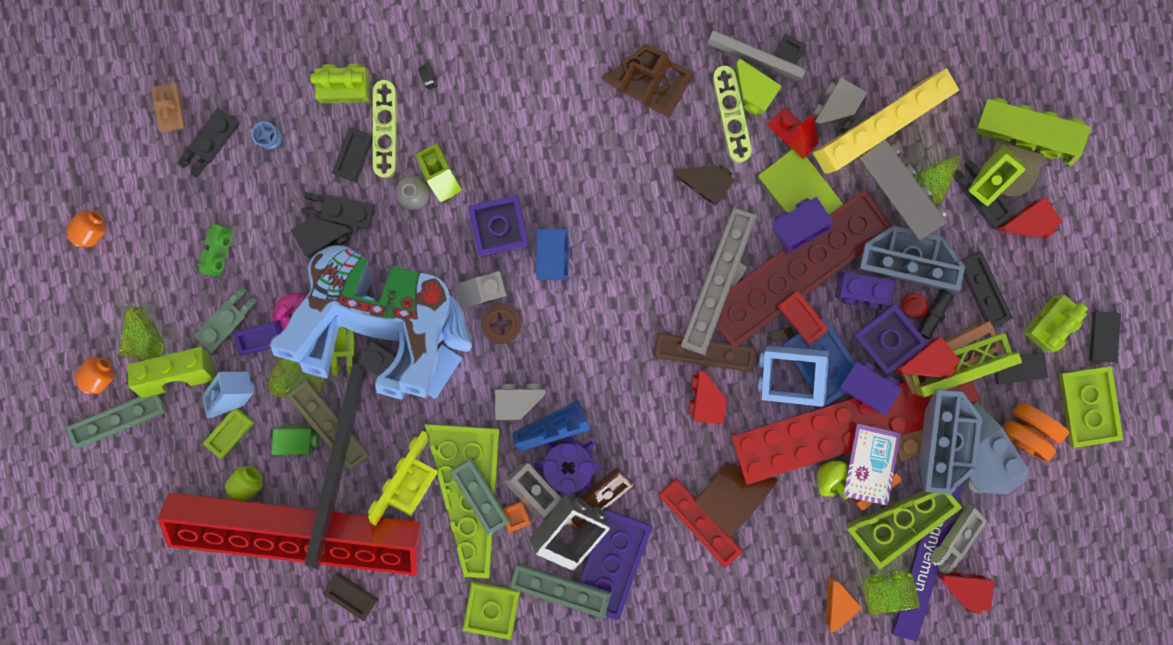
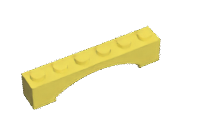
[812,68,959,174]

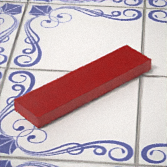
[658,478,743,568]

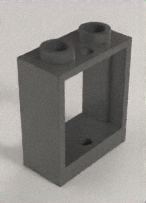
[529,494,611,571]

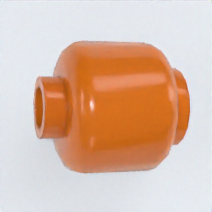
[66,210,107,248]
[74,357,115,394]

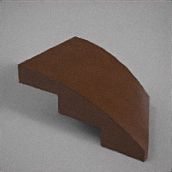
[602,44,694,118]
[693,462,778,537]

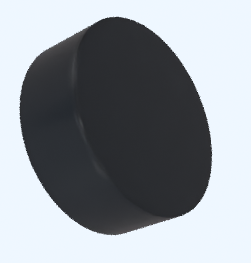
[418,63,438,90]

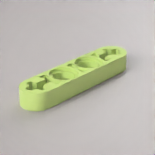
[713,66,752,163]
[373,80,397,179]

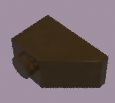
[675,165,735,206]

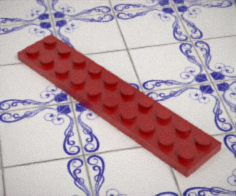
[730,376,981,485]

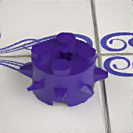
[534,435,603,496]

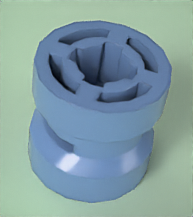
[251,121,283,150]

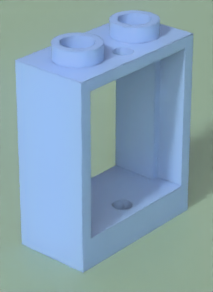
[758,345,829,406]

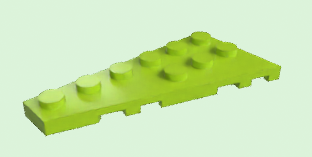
[424,423,500,579]

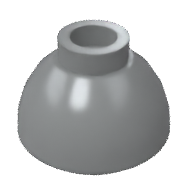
[395,176,430,210]

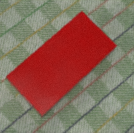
[777,290,829,345]

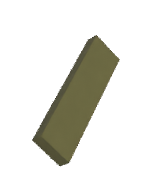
[285,378,370,471]

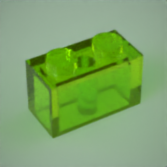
[862,570,920,616]

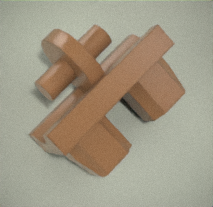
[151,82,186,133]

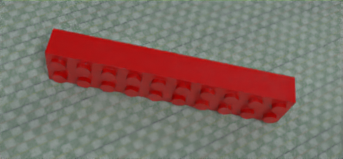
[158,493,422,576]

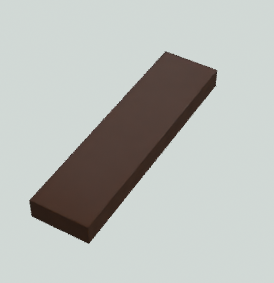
[654,333,756,372]

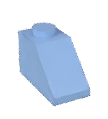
[202,372,254,418]

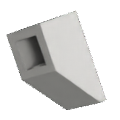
[812,78,867,127]
[495,383,546,420]

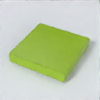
[462,581,520,640]

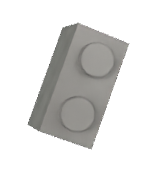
[503,463,562,517]

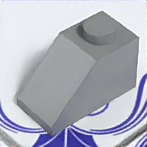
[454,271,508,308]

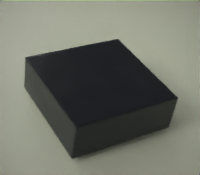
[773,34,807,65]

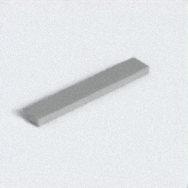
[681,207,757,355]

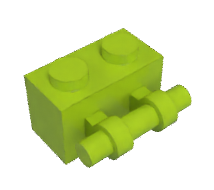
[310,64,370,103]
[1022,295,1088,353]

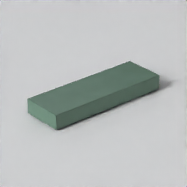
[449,457,511,536]

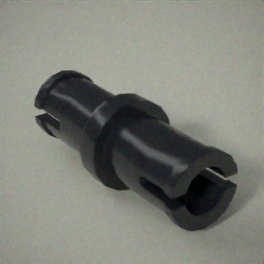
[918,289,954,340]

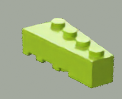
[975,98,1091,166]
[846,490,962,569]

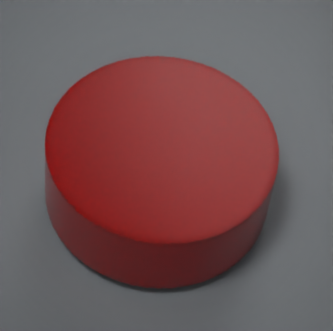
[901,293,928,319]

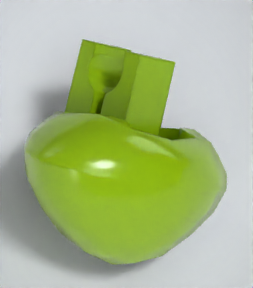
[817,461,849,500]

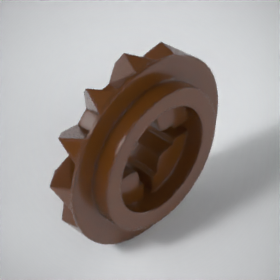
[481,304,521,344]

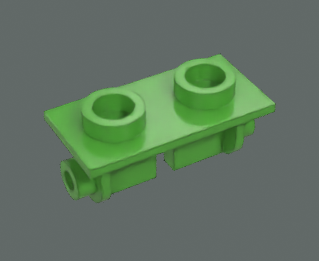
[197,223,234,277]

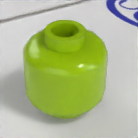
[225,466,263,502]

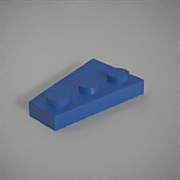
[512,400,591,452]

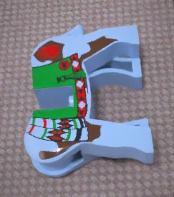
[270,245,472,400]

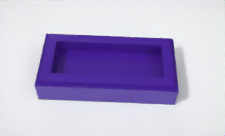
[233,320,283,356]

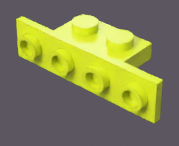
[368,431,437,526]

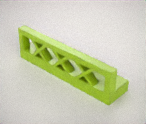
[910,333,1022,397]

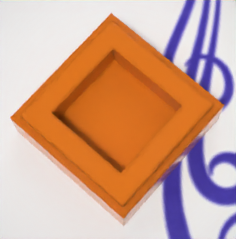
[503,501,532,533]

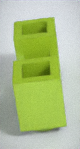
[128,347,215,398]

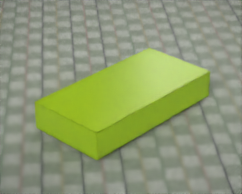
[203,408,255,460]

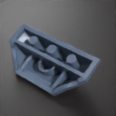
[859,225,965,291]
[919,389,982,494]
[968,401,1028,494]

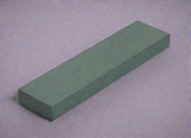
[65,394,168,450]
[510,563,612,618]

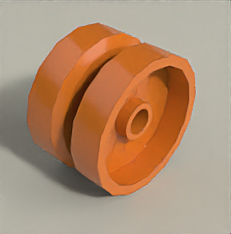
[1002,402,1069,463]

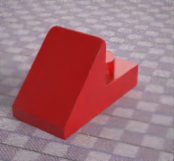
[767,107,819,159]

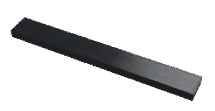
[304,363,366,570]

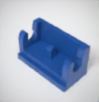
[536,229,569,280]

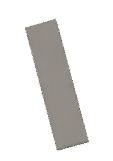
[707,30,806,83]

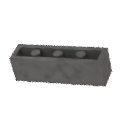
[859,140,948,242]

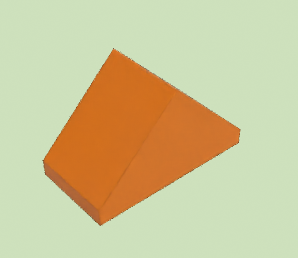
[825,576,862,632]

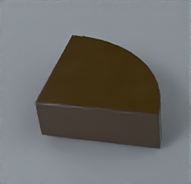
[767,327,793,342]

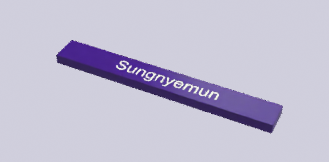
[891,482,964,642]

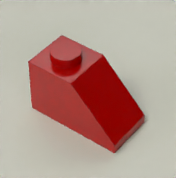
[996,197,1063,239]
[895,337,961,378]
[937,571,994,614]

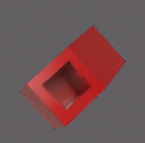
[688,370,727,424]

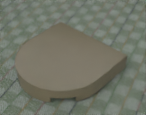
[988,141,1044,197]

